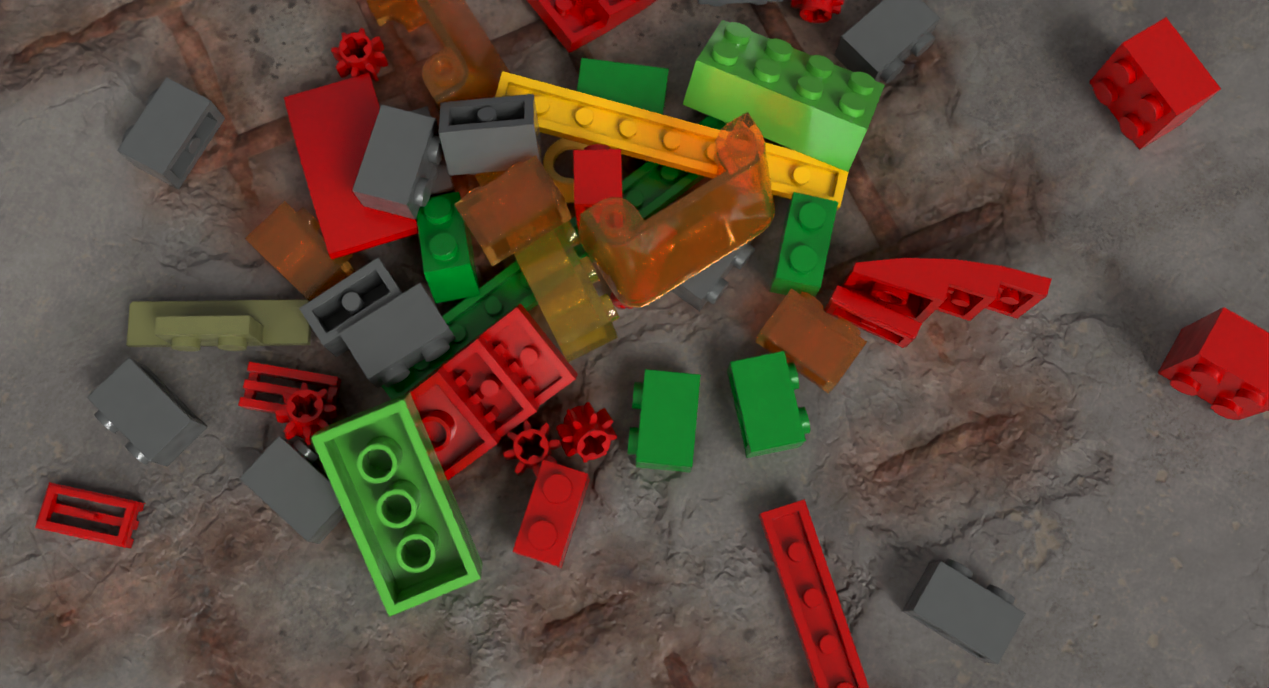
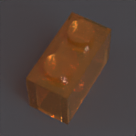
[454,155,572,266]
[245,201,356,301]
[755,289,867,394]

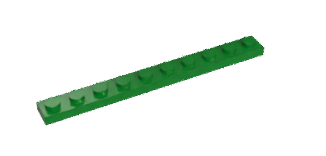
[381,116,752,400]

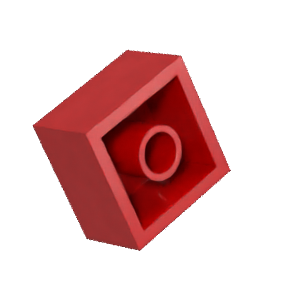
[1089,17,1221,150]
[1158,307,1269,420]

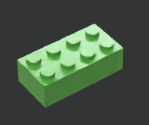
[683,20,885,172]
[311,392,483,617]

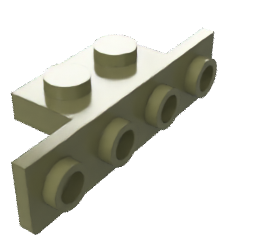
[126,299,311,352]

